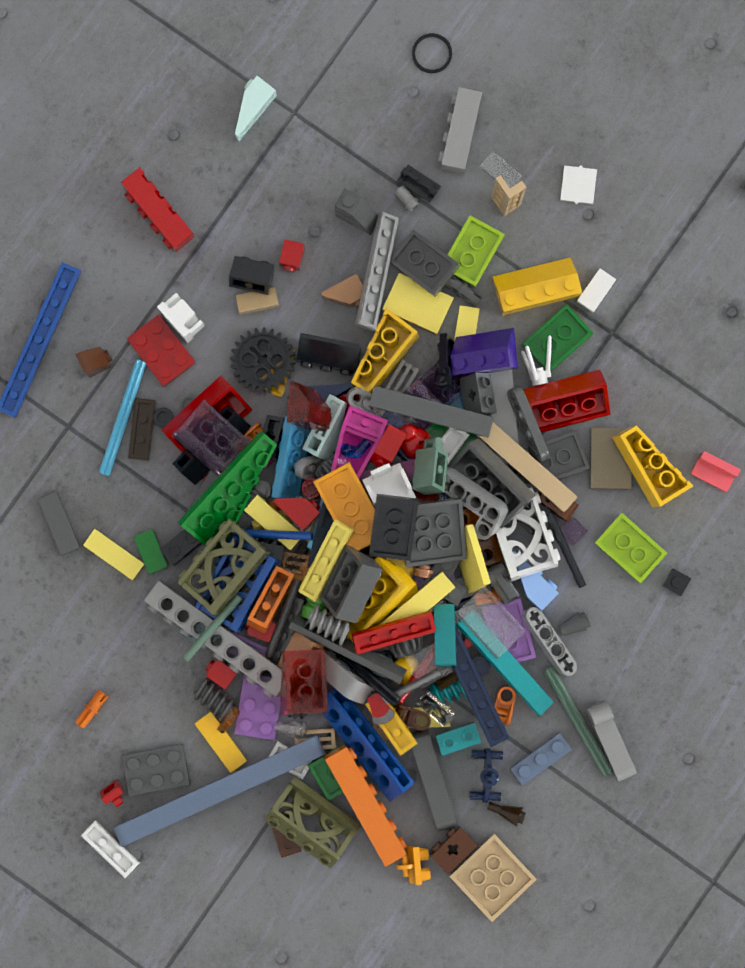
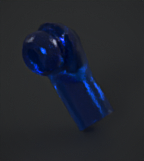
[341,438,371,458]

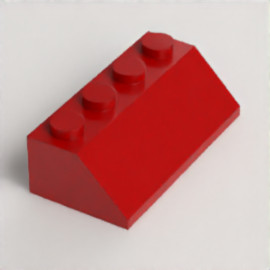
[523,369,611,433]
[161,375,252,452]

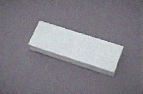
[81,820,140,878]

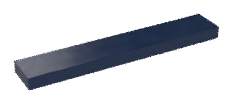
[452,626,510,747]

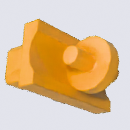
[396,845,431,885]

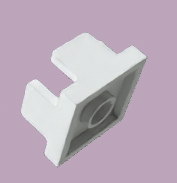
[157,293,205,343]
[362,463,416,507]

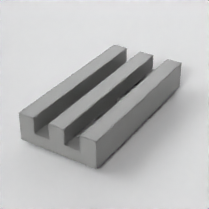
[385,359,420,394]

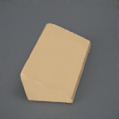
[236,287,279,315]

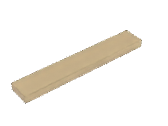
[476,422,577,513]

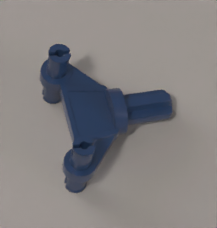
[469,748,503,803]

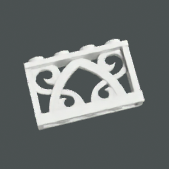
[496,487,561,582]

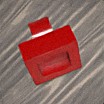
[100,779,124,807]

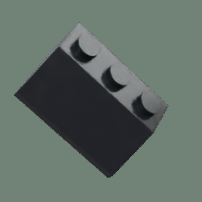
[296,333,361,376]

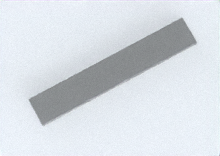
[355,211,399,331]

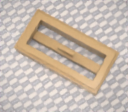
[294,728,336,749]

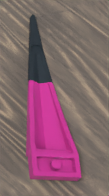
[307,406,388,567]

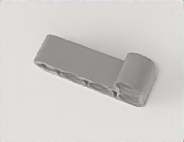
[444,467,508,540]
[313,647,374,704]
[585,700,637,782]

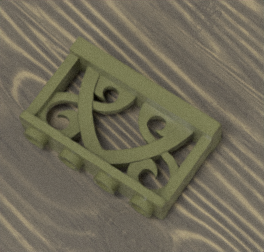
[177,520,271,615]
[264,776,361,868]

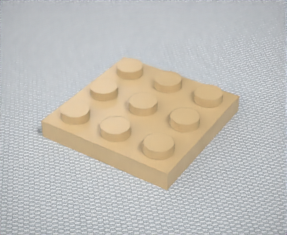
[449,833,537,922]

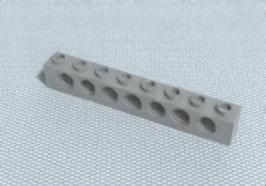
[144,581,292,698]

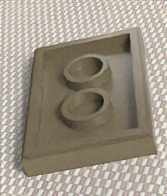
[590,427,631,490]

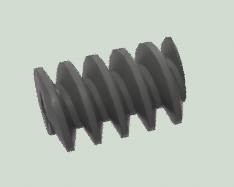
[193,677,237,722]

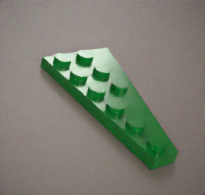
[177,431,277,557]

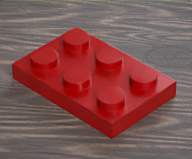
[127,314,196,387]

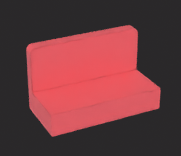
[691,451,741,492]

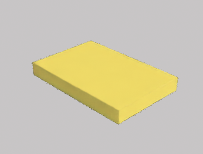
[382,273,454,335]
[459,524,490,594]

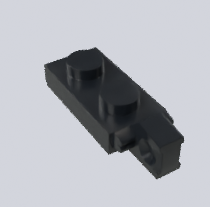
[436,333,455,389]

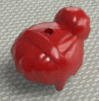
[400,424,431,459]

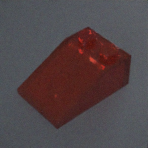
[280,649,328,716]

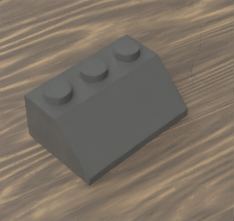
[320,545,383,623]

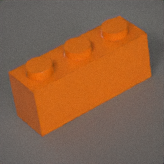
[247,566,294,634]

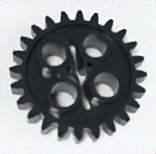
[230,327,296,394]

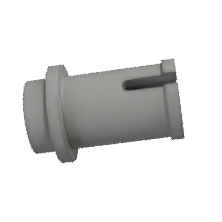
[394,185,419,212]

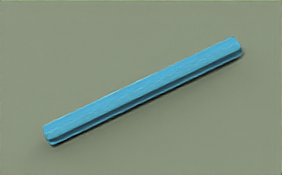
[99,360,146,476]

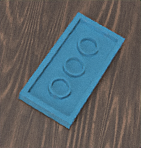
[272,416,314,498]

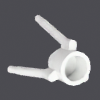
[521,335,552,386]

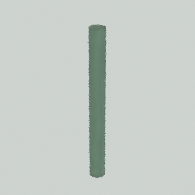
[182,594,242,662]

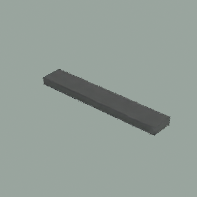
[369,386,494,438]
[289,614,407,683]

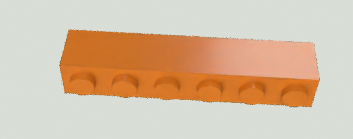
[323,744,407,867]

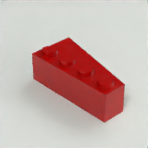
[121,167,194,252]

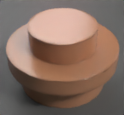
[413,565,434,578]

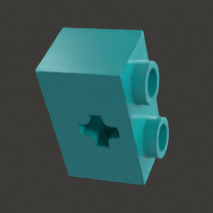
[435,722,481,756]

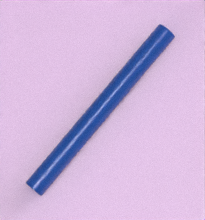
[233,529,313,540]

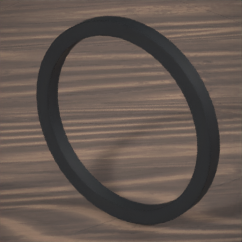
[412,33,452,73]

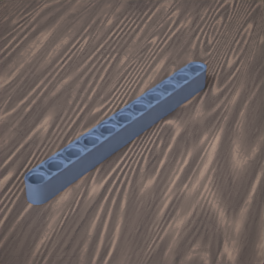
[113,735,326,847]

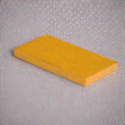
[313,462,375,551]

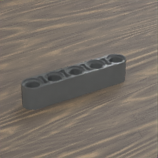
[412,729,457,831]

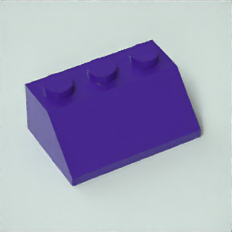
[450,328,518,377]

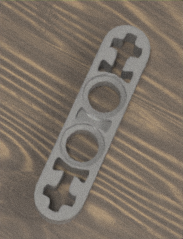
[522,607,577,677]

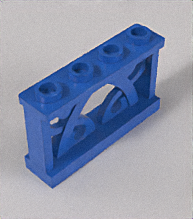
[195,536,281,632]

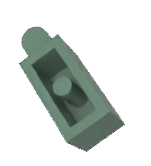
[412,437,448,495]

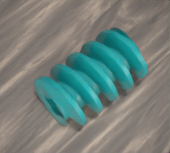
[427,680,466,708]

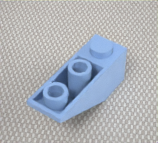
[513,550,559,611]

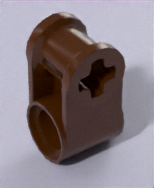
[539,492,579,522]
[395,703,431,731]

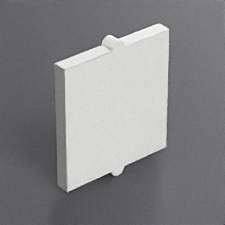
[560,165,597,205]

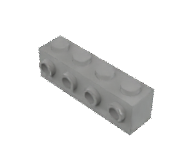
[438,87,482,174]

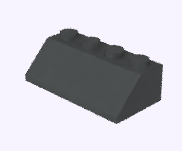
[448,437,536,529]

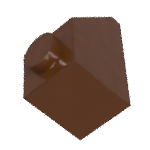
[75,347,112,378]

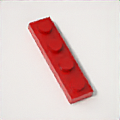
[351,611,436,655]

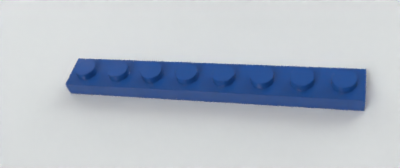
[0,262,82,418]

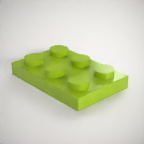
[448,215,505,288]
[594,513,667,584]

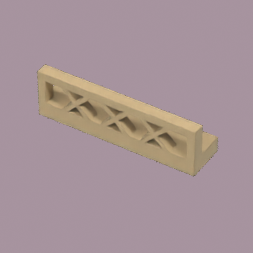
[491,175,527,216]

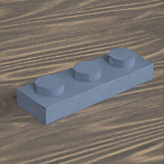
[510,733,572,786]

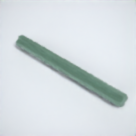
[543,666,613,776]

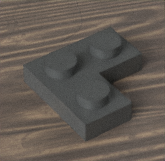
[422,560,467,606]

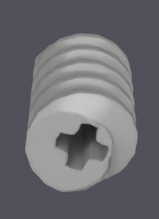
[305,605,351,646]

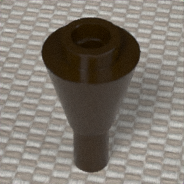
[487,802,526,827]

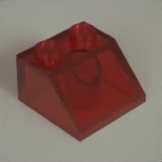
[287,381,332,430]

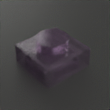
[561,517,588,545]

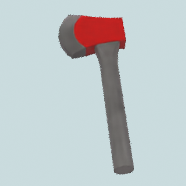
[367,669,442,725]

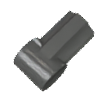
[487,562,519,605]

